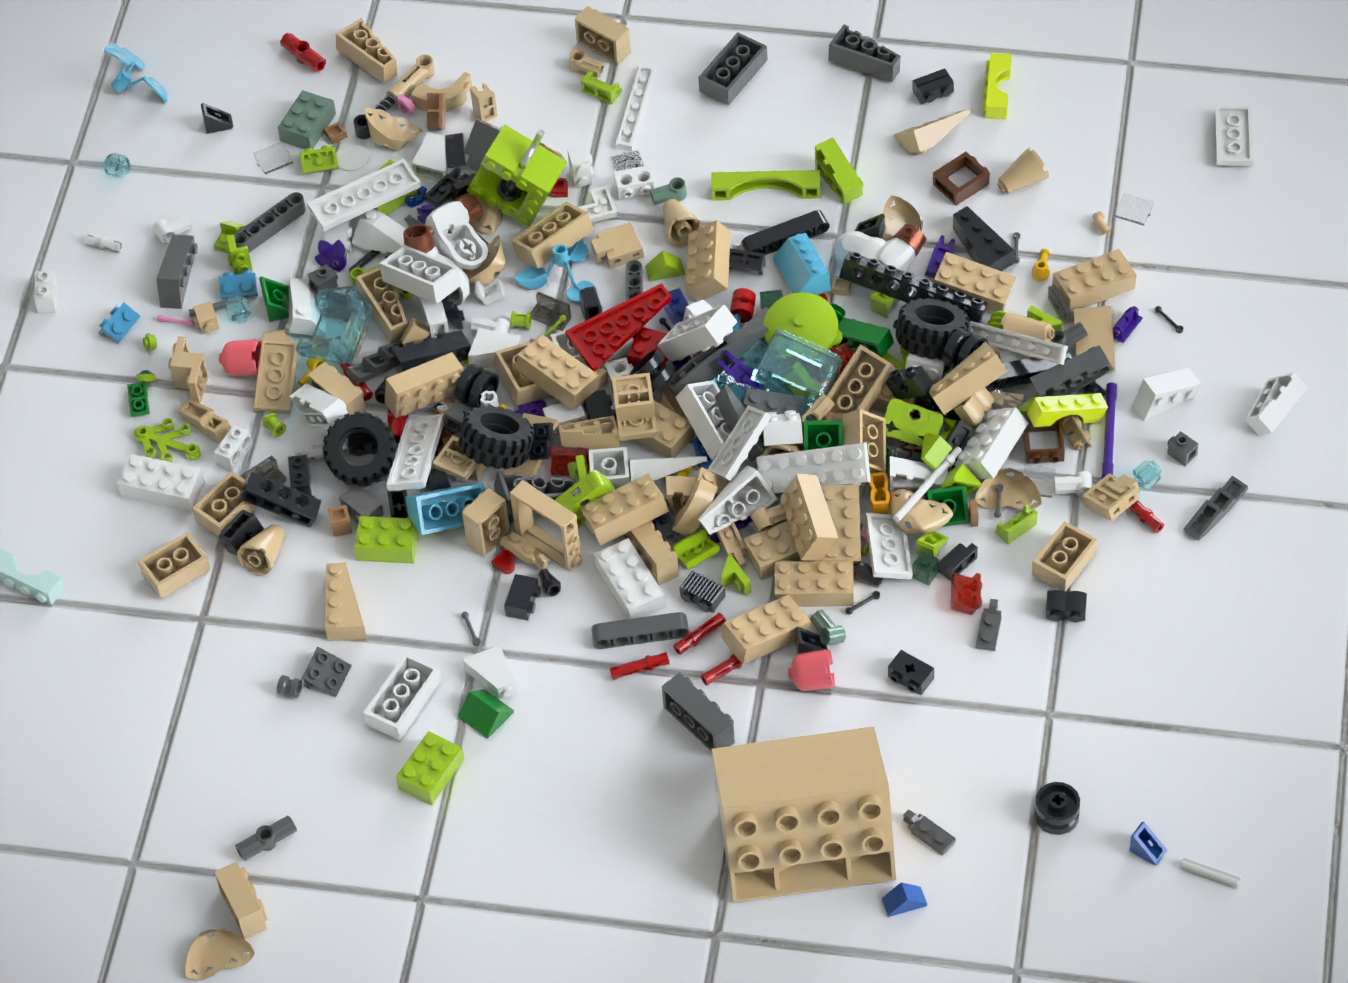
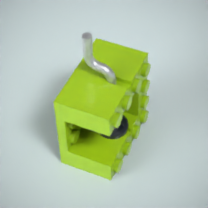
[467,124,568,228]

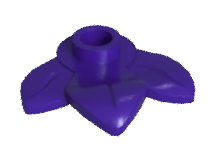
[314,239,347,271]
[514,400,547,417]

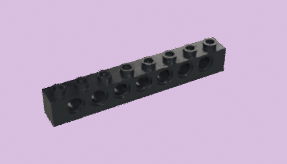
[839,251,988,324]

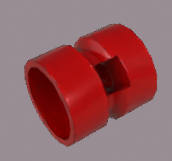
[730,288,756,323]

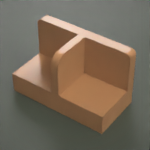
[425,93,446,129]

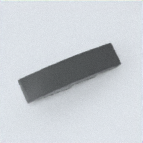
[346,340,405,384]
[715,385,766,461]
[1183,475,1249,541]

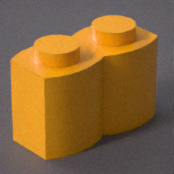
[869,472,890,514]

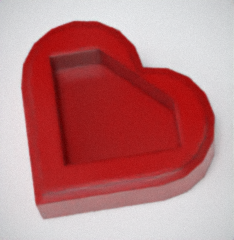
[549,178,568,198]
[491,550,515,574]

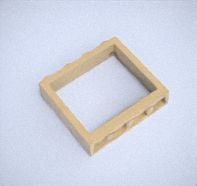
[510,480,582,571]

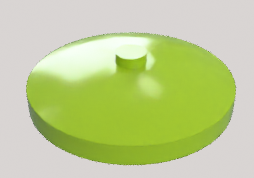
[763,292,838,363]

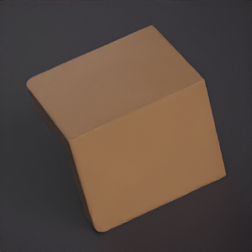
[328,505,352,537]

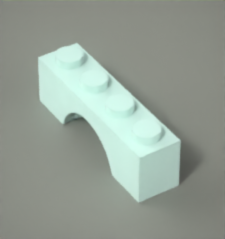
[0,548,65,605]

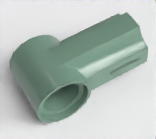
[650,177,687,205]
[810,610,846,645]

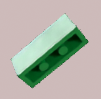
[837,317,894,358]

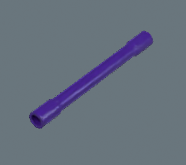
[1101,382,1117,479]

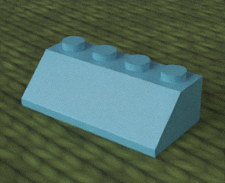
[773,233,831,295]
[405,483,484,535]

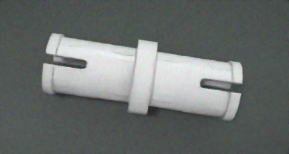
[85,233,123,252]

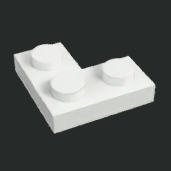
[578,185,617,223]

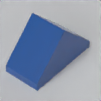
[1129,822,1168,865]
[882,882,927,917]

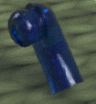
[405,186,427,208]

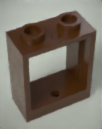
[933,152,990,206]
[1023,415,1065,464]

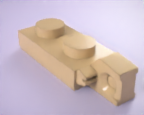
[716,523,746,567]
[500,532,549,570]

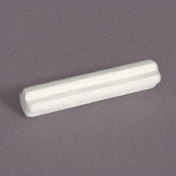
[1181,857,1241,888]

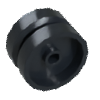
[943,328,989,369]
[629,348,676,393]
[454,364,499,408]
[1035,782,1080,835]

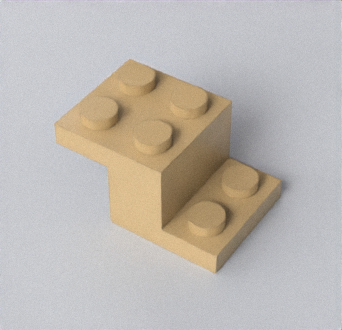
[168,336,209,404]
[612,373,658,441]
[433,436,488,482]

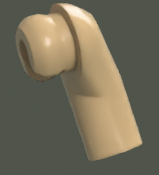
[1092,211,1111,235]

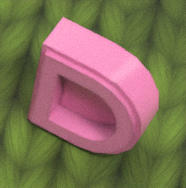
[397,94,415,115]

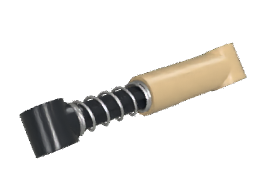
[353,54,435,139]

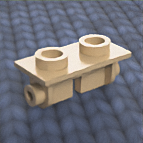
[1061,415,1092,450]

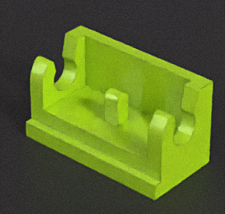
[581,71,622,105]
[995,504,1038,544]

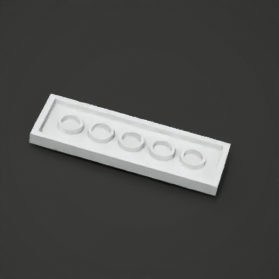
[307,159,421,231]
[386,414,444,491]
[756,443,871,494]

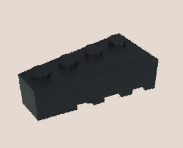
[953,206,1014,271]
[392,330,471,374]

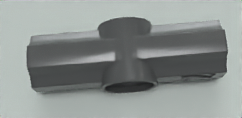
[1050,322,1088,353]
[235,815,297,861]

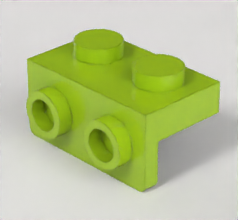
[225,234,253,275]
[672,528,720,570]

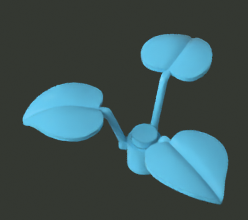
[104,42,167,103]
[514,238,597,303]

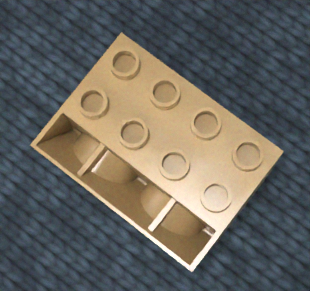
[712,726,896,903]

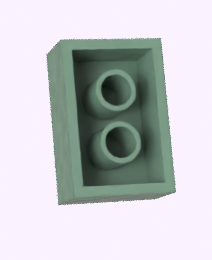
[277,90,336,149]

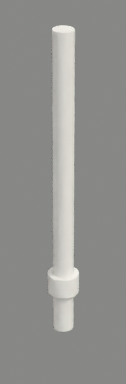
[893,447,962,522]

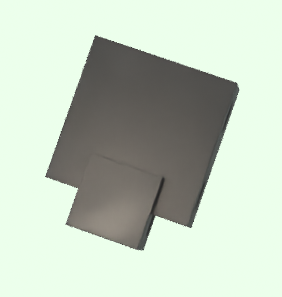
[463,120,501,170]

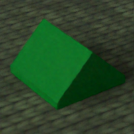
[259,276,289,322]
[804,420,843,451]
[927,485,970,527]
[458,689,514,739]

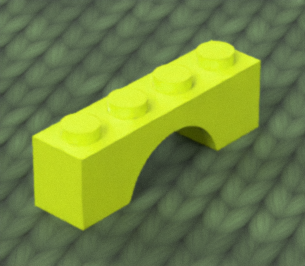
[982,53,1012,119]
[1027,393,1108,427]

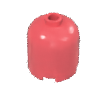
[219,339,261,376]
[788,649,835,691]

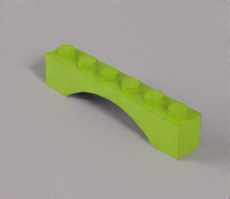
[711,170,820,201]

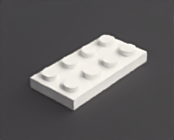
[1215,106,1253,166]
[708,405,771,481]
[865,513,913,579]

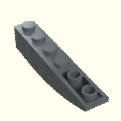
[665,321,769,397]

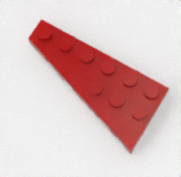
[565,283,672,372]

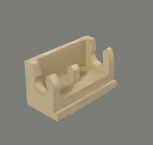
[470,83,498,122]

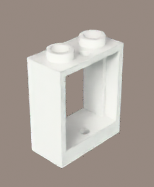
[419,297,449,339]

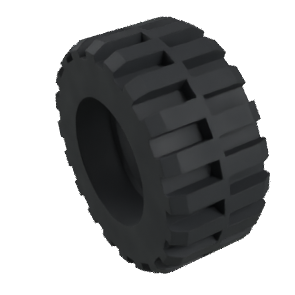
[895,298,970,360]
[458,405,534,469]
[322,411,397,487]

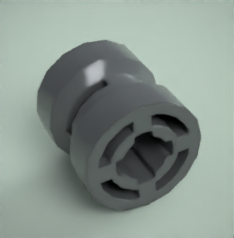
[277,675,302,699]

